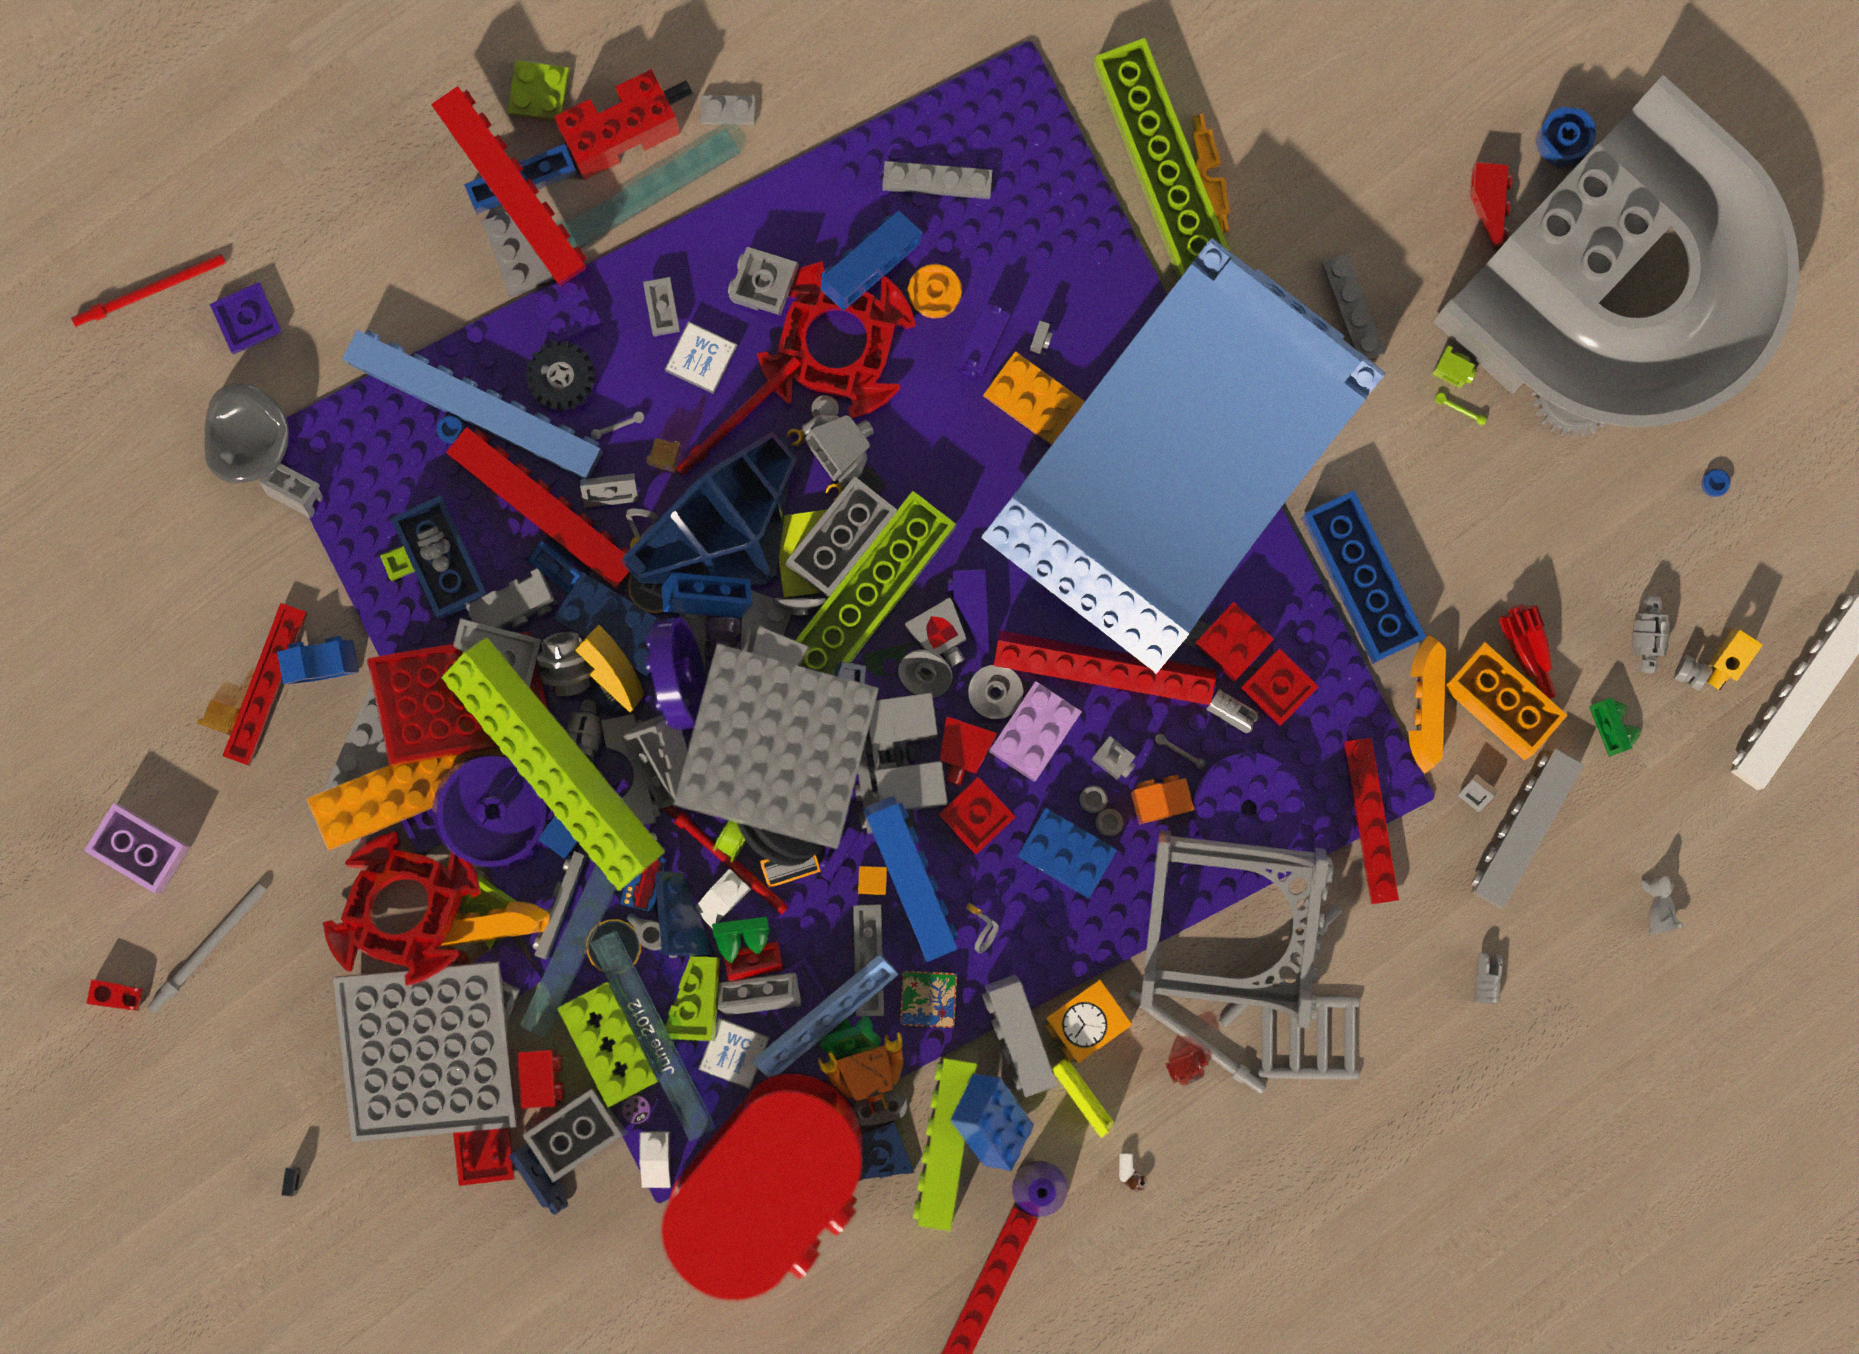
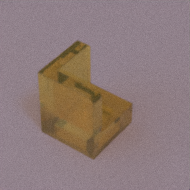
[646,438,682,473]
[197,700,240,735]

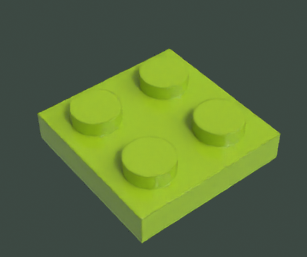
[507,60,569,121]

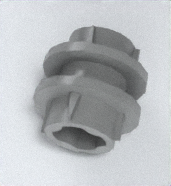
[537,632,594,696]

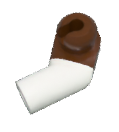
[1119,1153,1147,1192]

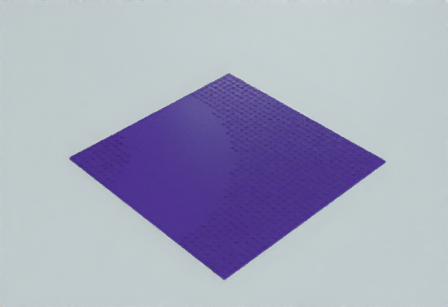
[281,41,1434,1203]

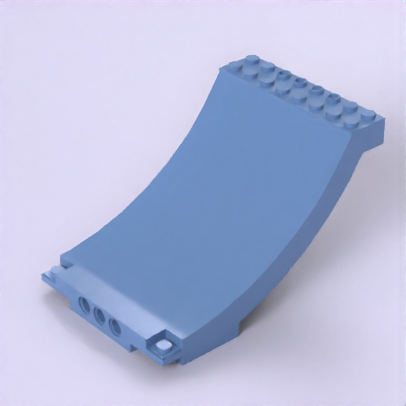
[981,238,1386,673]

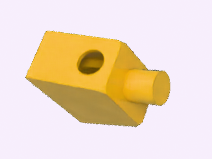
[1706,628,1763,691]

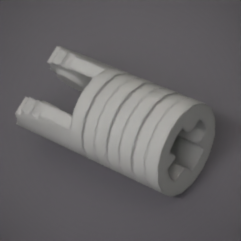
[1206,689,1259,733]
[1474,952,1503,1004]

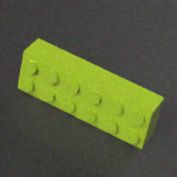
[913,1057,977,1231]

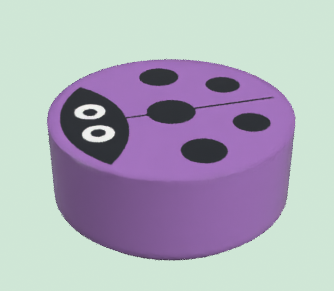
[622,1096,651,1124]

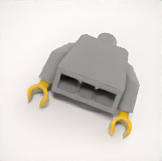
[787,415,873,500]

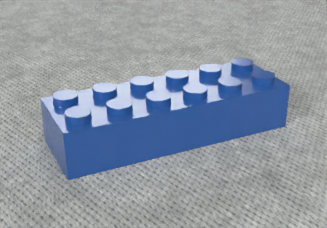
[1302,490,1426,664]

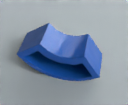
[277,636,359,684]

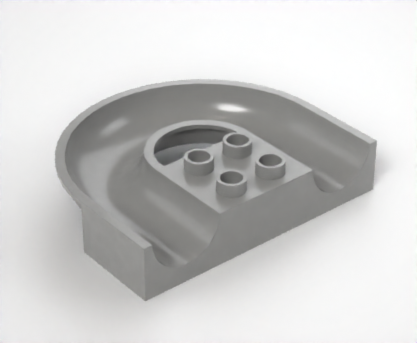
[1433,75,1799,427]

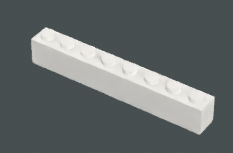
[1731,594,1859,790]

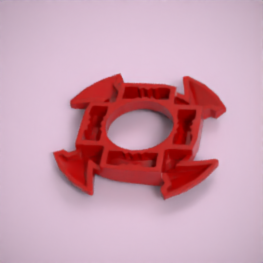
[757,261,916,419]
[323,831,481,986]

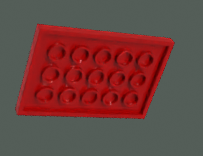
[367,631,548,767]

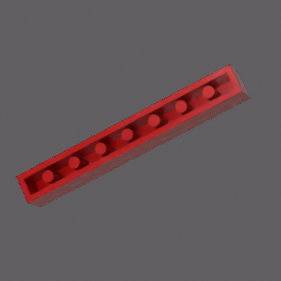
[431,86,587,286]
[446,427,631,591]
[994,630,1216,705]

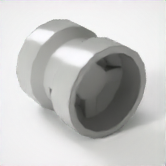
[1673,655,1711,691]

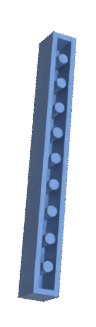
[342,330,603,479]

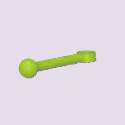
[1435,393,1487,425]

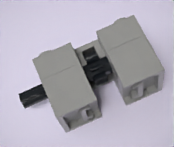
[866,693,947,836]

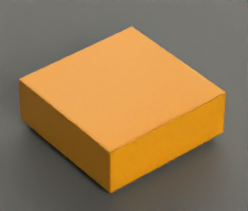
[858,866,887,895]

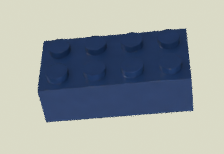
[390,495,489,621]
[553,572,661,679]

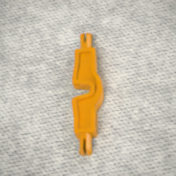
[1192,114,1230,233]

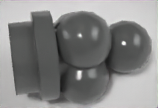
[417,526,450,572]

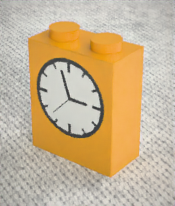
[1045,980,1132,1064]

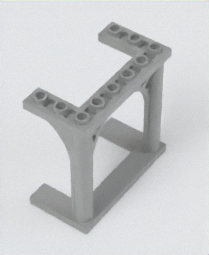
[1140,830,1333,1028]

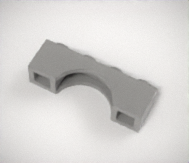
[601,714,661,826]

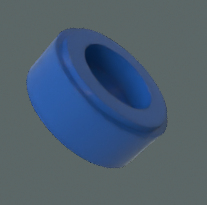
[436,415,465,444]
[1701,469,1730,497]

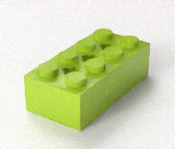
[557,982,660,1107]

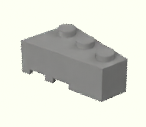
[466,568,557,629]
[621,715,688,809]

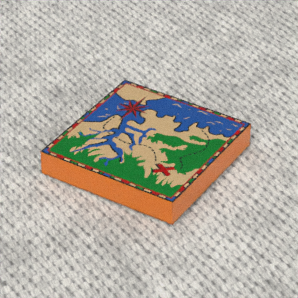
[899,970,958,1029]

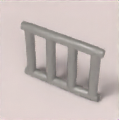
[1258,996,1360,1080]

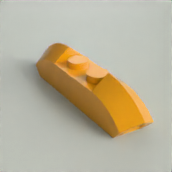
[1409,635,1446,773]
[440,902,550,947]

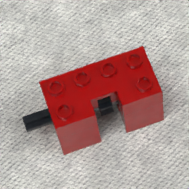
[554,69,693,180]

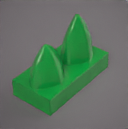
[1589,697,1642,757]
[712,917,770,963]
[819,1015,881,1060]

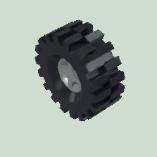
[526,341,596,412]

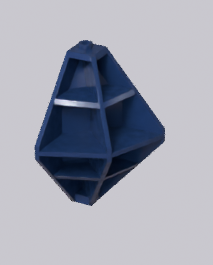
[622,431,797,586]

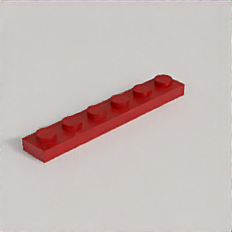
[222,602,308,766]
[1343,737,1399,905]
[941,1206,1038,1354]

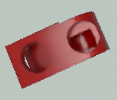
[86,979,143,1011]

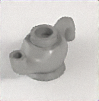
[627,913,677,958]

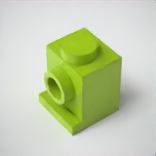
[1432,345,1478,389]

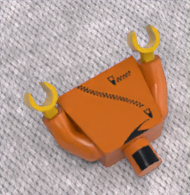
[818,1033,904,1113]

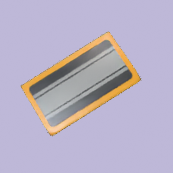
[760,855,821,888]

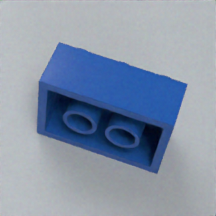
[1017,808,1117,898]
[950,1073,1034,1171]

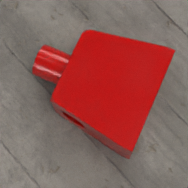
[940,717,997,786]

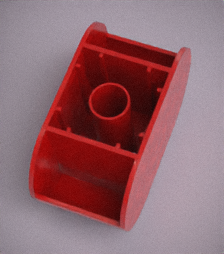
[661,1073,862,1301]

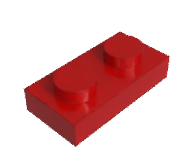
[725,941,783,981]

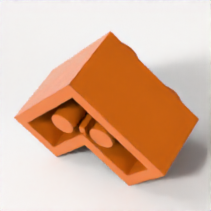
[1131,775,1194,825]

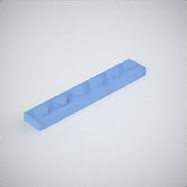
[752,954,898,1078]

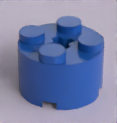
[1536,107,1596,168]

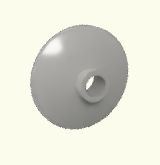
[773,597,828,615]
[898,650,952,697]
[968,665,1023,719]

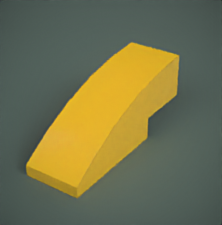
[575,625,645,712]

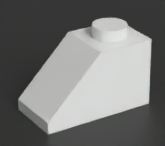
[696,869,751,928]
[640,1131,671,1188]

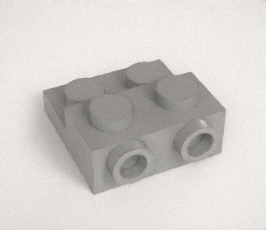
[728,247,799,316]

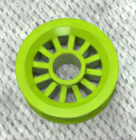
[713,820,747,862]

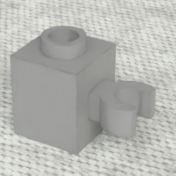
[1091,736,1136,780]

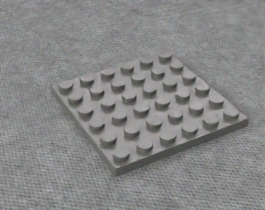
[674,644,879,849]
[333,961,518,1142]

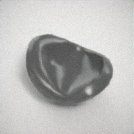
[205,383,289,483]

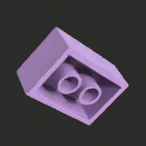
[989,681,1082,782]
[84,803,190,894]

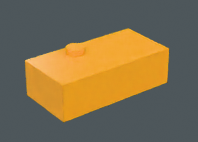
[1445,642,1567,761]

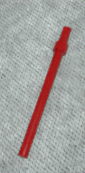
[71,254,226,327]
[676,356,801,476]
[662,805,789,914]

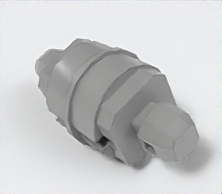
[1631,596,1670,673]
[565,699,603,762]

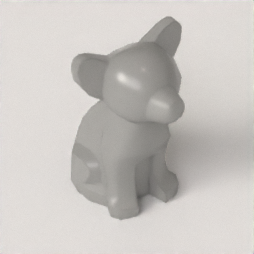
[1641,875,1683,935]

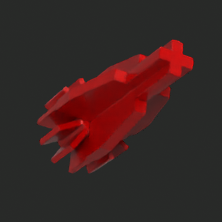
[1498,604,1557,699]

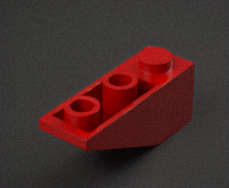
[1470,162,1512,250]

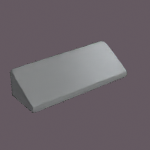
[717,973,801,1015]

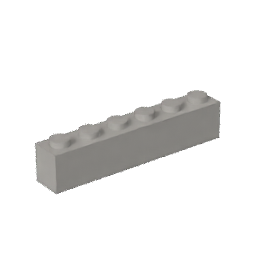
[1471,749,1584,909]

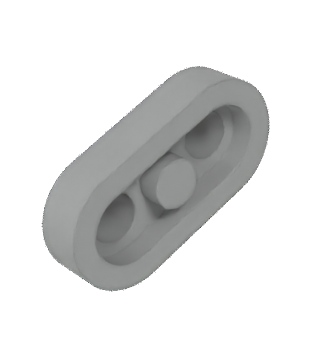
[853,1092,907,1126]

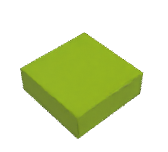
[380,546,415,581]

